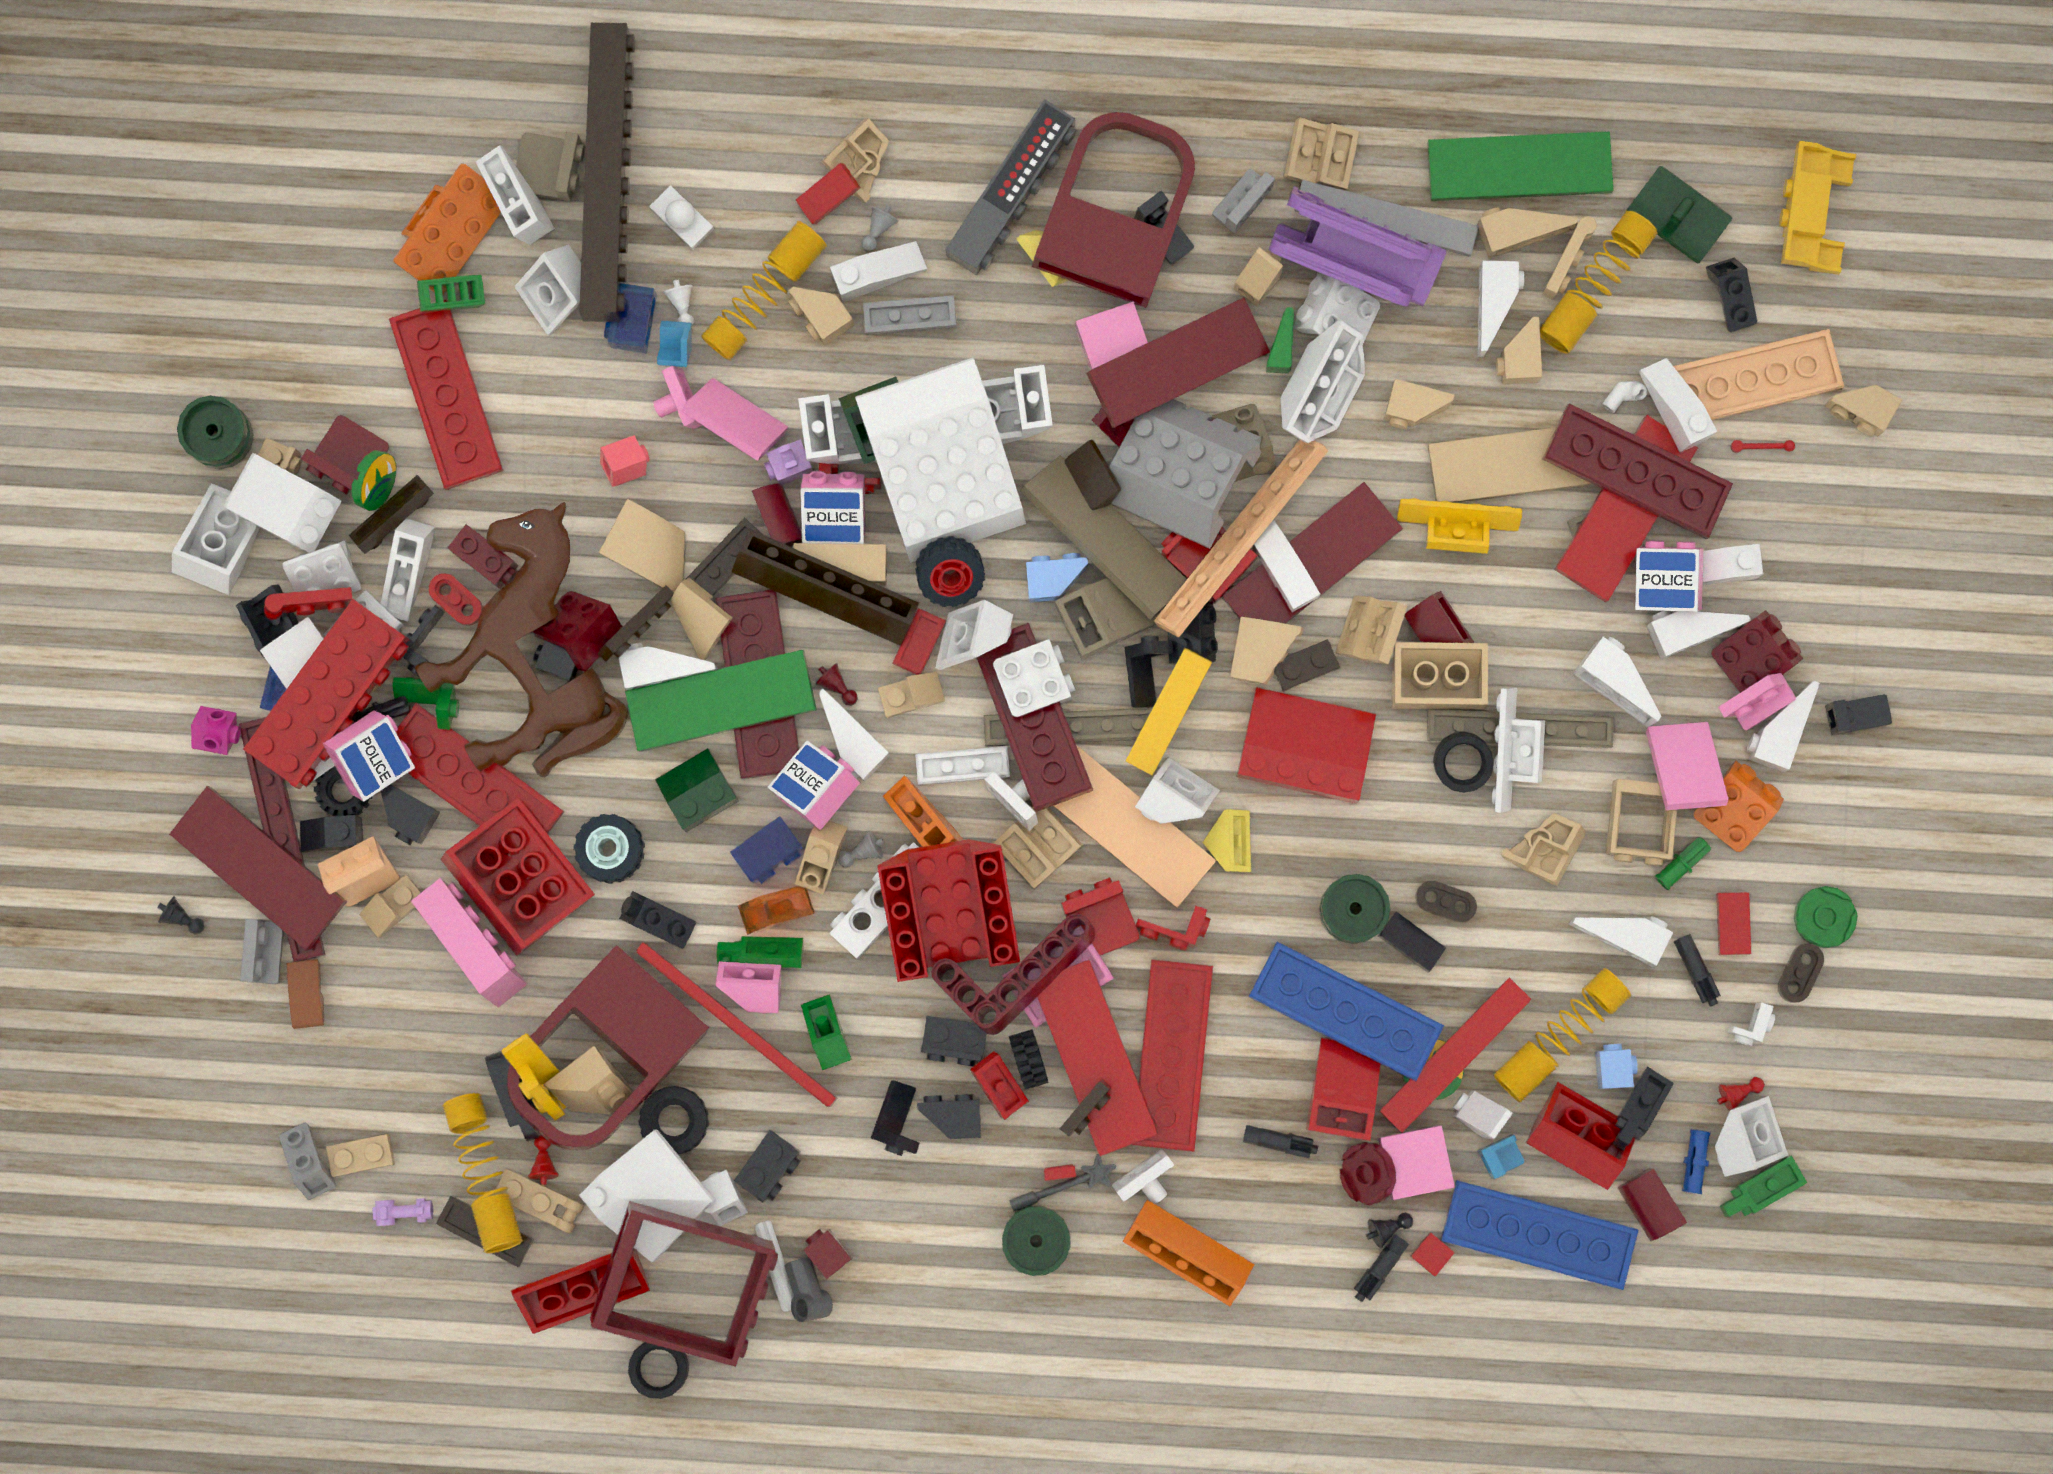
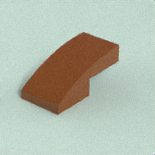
[287,959,324,1029]

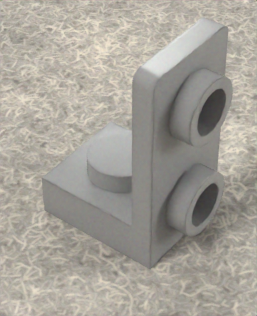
[279,1122,337,1200]

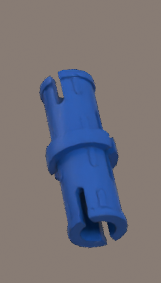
[1682,1129,1711,1194]

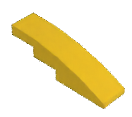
[1125,648,1212,776]

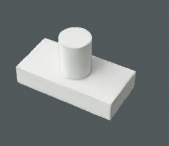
[985,771,1038,831]
[1112,1149,1174,1204]

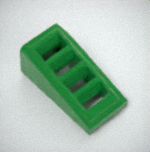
[417,274,485,312]
[1266,307,1294,374]

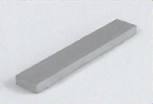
[1294,180,1479,257]

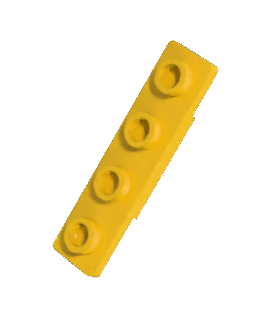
[1397,498,1522,554]
[501,1033,566,1121]

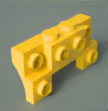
[1779,141,1856,275]

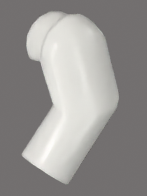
[1602,381,1647,413]

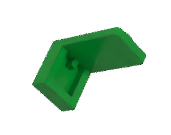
[392,677,459,730]

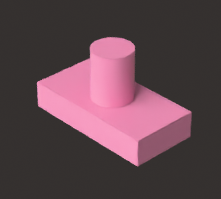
[653,366,702,429]

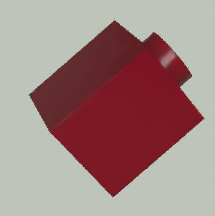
[803,1229,853,1280]

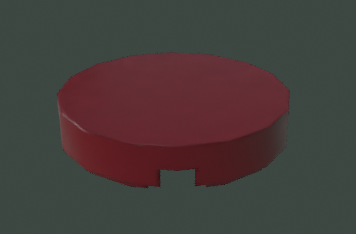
[1340,1142,1396,1205]

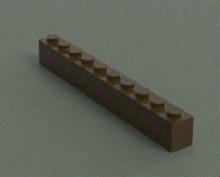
[579,23,635,322]

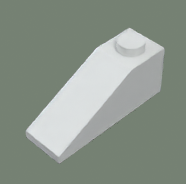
[476,145,554,245]
[830,241,927,303]
[1478,261,1524,357]
[1639,358,1717,453]
[381,518,435,622]
[1703,544,1763,585]
[1646,611,1751,660]
[619,643,718,691]
[1747,681,1820,772]
[819,689,890,782]
[1569,916,1673,967]
[1453,1091,1513,1139]

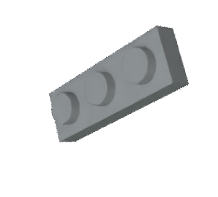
[863,295,957,335]

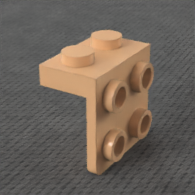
[318,836,400,907]

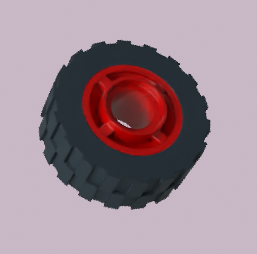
[915,536,985,607]

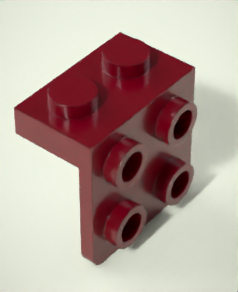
[301,415,389,495]
[532,591,623,672]
[1711,610,1803,693]

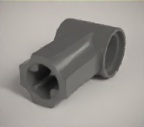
[784,1257,833,1323]

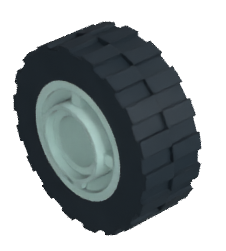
[573,814,645,884]

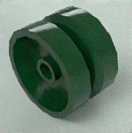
[177,395,254,469]
[1319,874,1391,944]
[1002,1206,1071,1276]

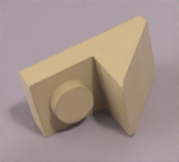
[878,672,945,718]
[359,875,422,938]

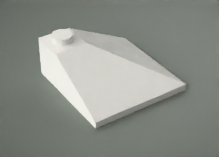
[579,1129,715,1262]

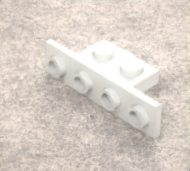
[1492,687,1545,813]

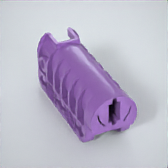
[1269,186,1447,307]

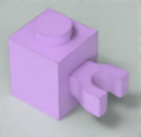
[764,439,813,485]

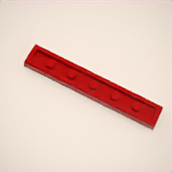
[1379,977,1532,1133]

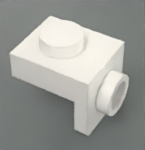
[1727,1002,1775,1046]

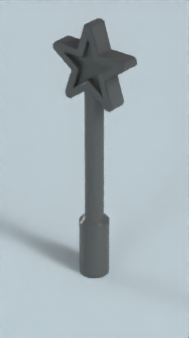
[1009,1154,1116,1212]

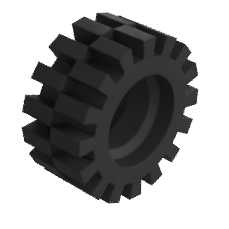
[314,766,373,816]
[1009,1029,1049,1090]

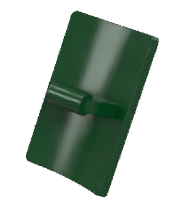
[1626,166,1733,264]

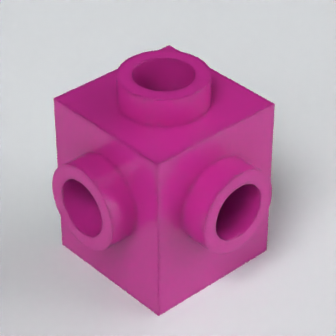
[191,706,241,755]

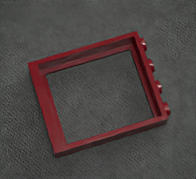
[590,1201,778,1367]

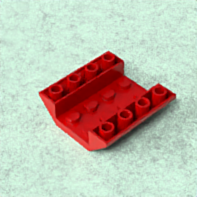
[877,839,1020,982]

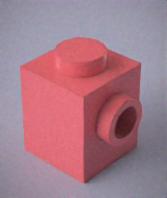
[600,435,650,487]

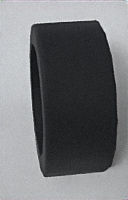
[1433,731,1494,793]
[628,1342,689,1399]

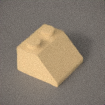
[544,1046,633,1114]

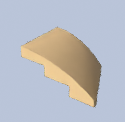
[598,499,685,592]

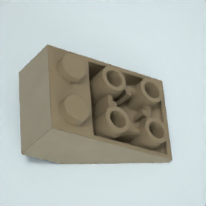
[1055,577,1160,660]

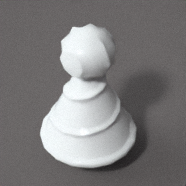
[663,280,694,324]

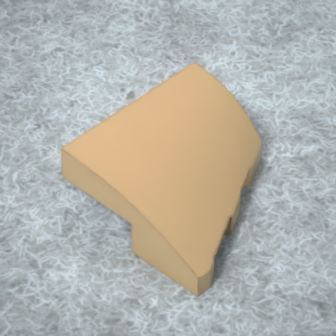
[1501,813,1586,886]

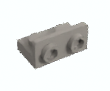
[1212,169,1275,234]
[240,919,284,984]

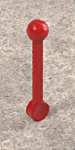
[1731,440,1795,453]

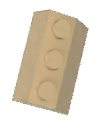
[1392,642,1488,710]

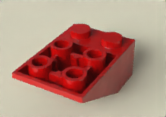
[1306,1038,1381,1141]

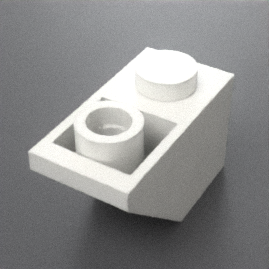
[696,1170,748,1226]

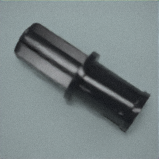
[351,696,410,723]

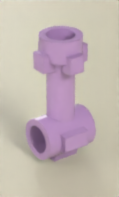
[373,1198,433,1226]

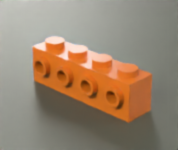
[1122,1200,1255,1306]

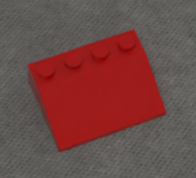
[1236,687,1376,804]
[440,798,595,956]

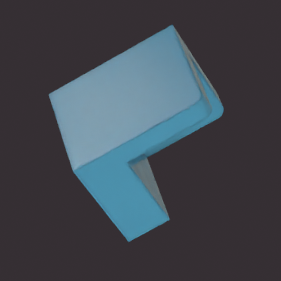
[657,321,692,367]
[1478,1134,1524,1179]

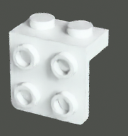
[1293,273,1380,345]
[993,639,1075,717]

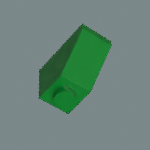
[800,994,852,1070]

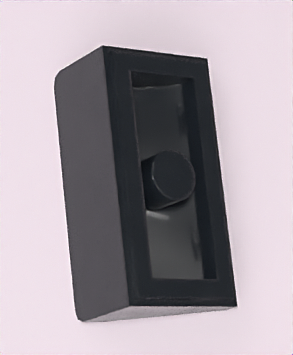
[1378,911,1446,973]

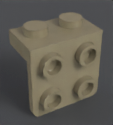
[516,132,585,202]
[1211,404,1276,483]

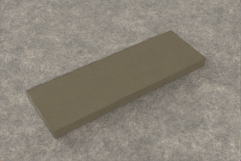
[1020,455,1187,620]

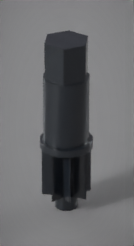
[1674,934,1721,1007]
[1243,1125,1318,1158]
[1354,1234,1409,1302]

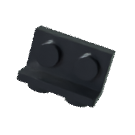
[921,1016,987,1067]
[734,1130,801,1203]

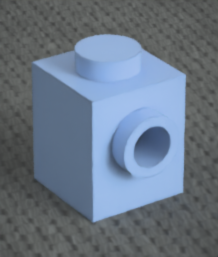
[1595,1044,1638,1089]

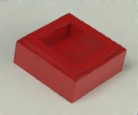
[1044,1164,1076,1181]
[1410,1232,1455,1277]

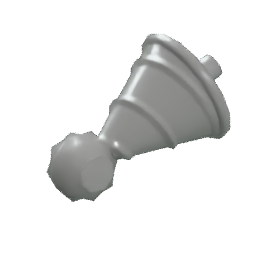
[861,206,898,251]
[838,831,884,867]

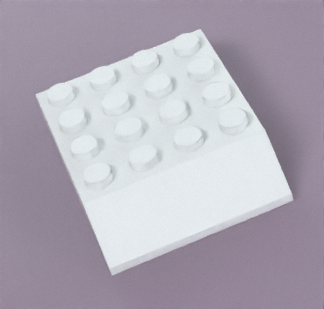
[855,357,1026,563]

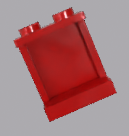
[1161,527,1258,604]

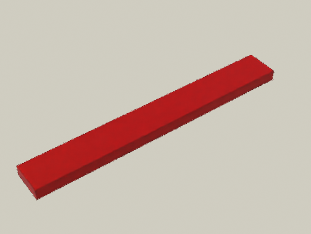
[636,942,838,1107]

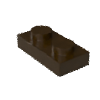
[1274,639,1340,692]
[1059,1080,1112,1137]

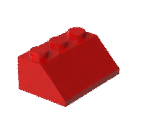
[1526,1082,1635,1190]

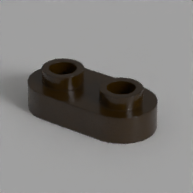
[1415,881,1477,922]
[1778,943,1824,1003]

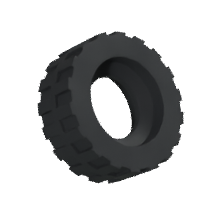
[638,1086,709,1154]

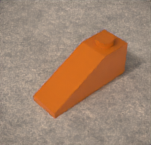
[883,775,963,847]

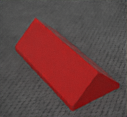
[511,1249,650,1334]

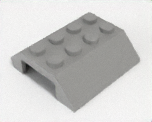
[1110,399,1261,549]

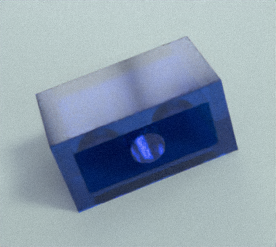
[604,283,657,354]
[730,816,803,885]

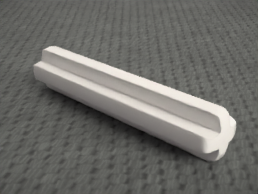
[755,1220,794,1312]

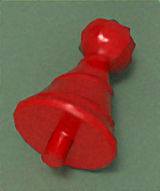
[1717,1077,1765,1111]
[528,1135,559,1185]

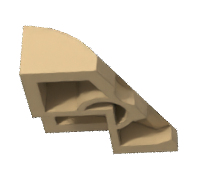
[821,118,889,203]
[671,578,733,660]
[1230,617,1304,685]

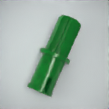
[1655,837,1711,891]

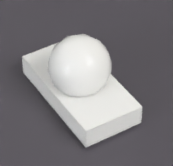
[649,185,714,250]

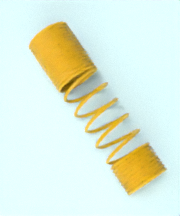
[1540,211,1658,354]
[701,221,827,360]
[1493,968,1631,1102]
[443,1093,523,1254]

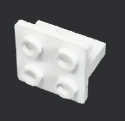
[283,541,361,593]

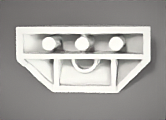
[1280,320,1365,443]

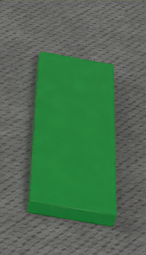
[1427,131,1614,201]
[625,650,817,752]

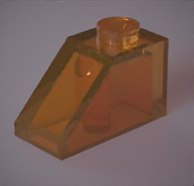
[738,886,815,935]

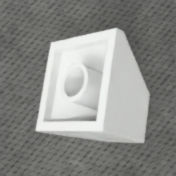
[514,245,581,336]
[935,600,1013,670]
[1135,757,1220,824]
[1715,1096,1788,1177]

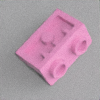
[1718,673,1796,730]

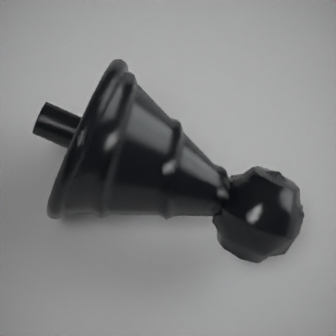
[157,896,204,935]
[1366,1212,1414,1248]

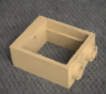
[1606,779,1677,866]

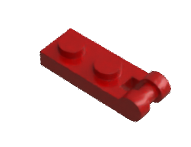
[264,587,353,620]

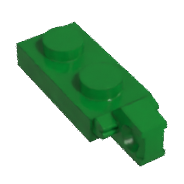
[716,936,804,968]
[1719,1156,1808,1217]

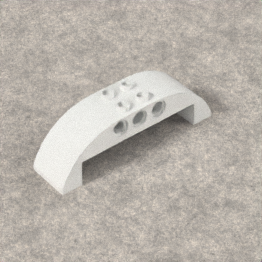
[798,365,1053,464]

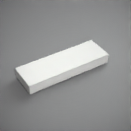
[915,746,1010,786]

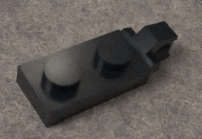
[1613,1066,1674,1151]

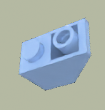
[1026,553,1088,603]

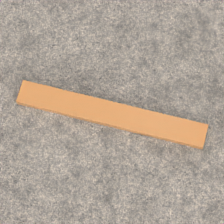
[1154,440,1328,637]

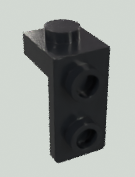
[403,605,445,678]
[1124,636,1173,708]
[619,891,696,949]
[871,1080,920,1156]

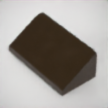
[1065,439,1121,510]

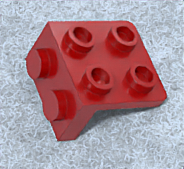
[1061,877,1139,959]
[1136,906,1211,951]

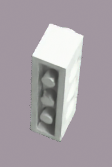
[829,842,918,959]

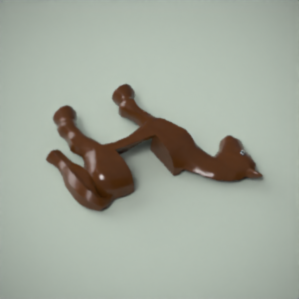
[415,502,628,778]

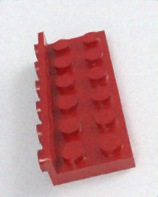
[243,599,409,789]

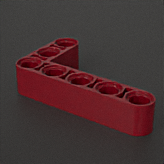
[931,913,1096,1035]

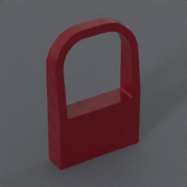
[1032,112,1195,308]
[507,945,709,1151]

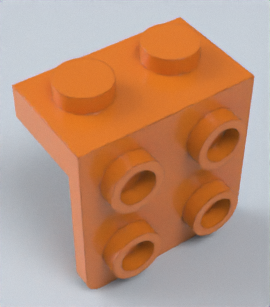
[1694,760,1784,852]

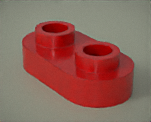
[429,573,483,626]

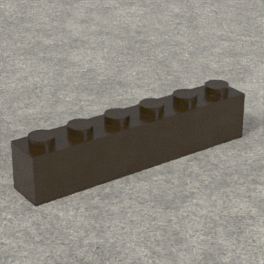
[731,529,919,646]

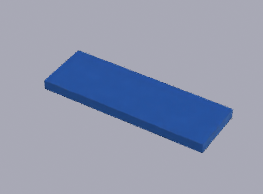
[1249,942,1444,1082]
[1441,1180,1639,1290]

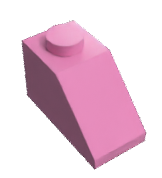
[716,962,781,1013]

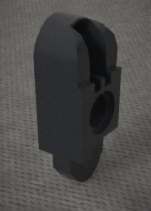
[485,1051,540,1142]

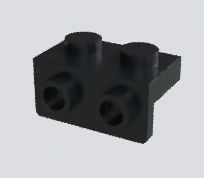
[236,584,299,658]
[1168,601,1218,664]

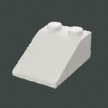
[223,453,341,553]
[172,483,260,595]
[1573,637,1661,728]

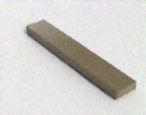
[984,708,1153,747]
[1427,709,1613,748]

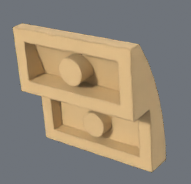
[1284,117,1360,190]
[1335,595,1407,664]
[993,807,1083,889]

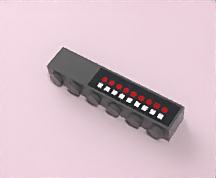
[945,99,1077,275]

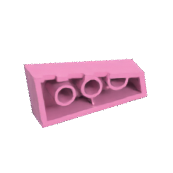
[411,878,528,1008]

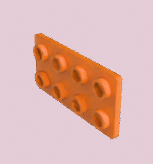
[393,163,501,295]

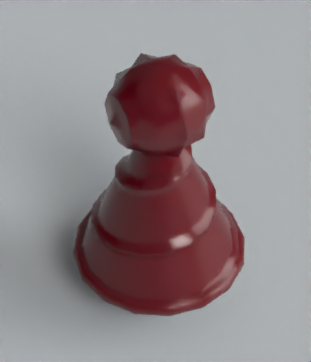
[816,663,858,706]

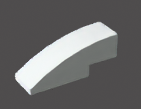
[1253,520,1320,612]

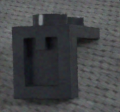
[1134,191,1194,265]
[1706,257,1757,332]
[1825,694,1892,736]

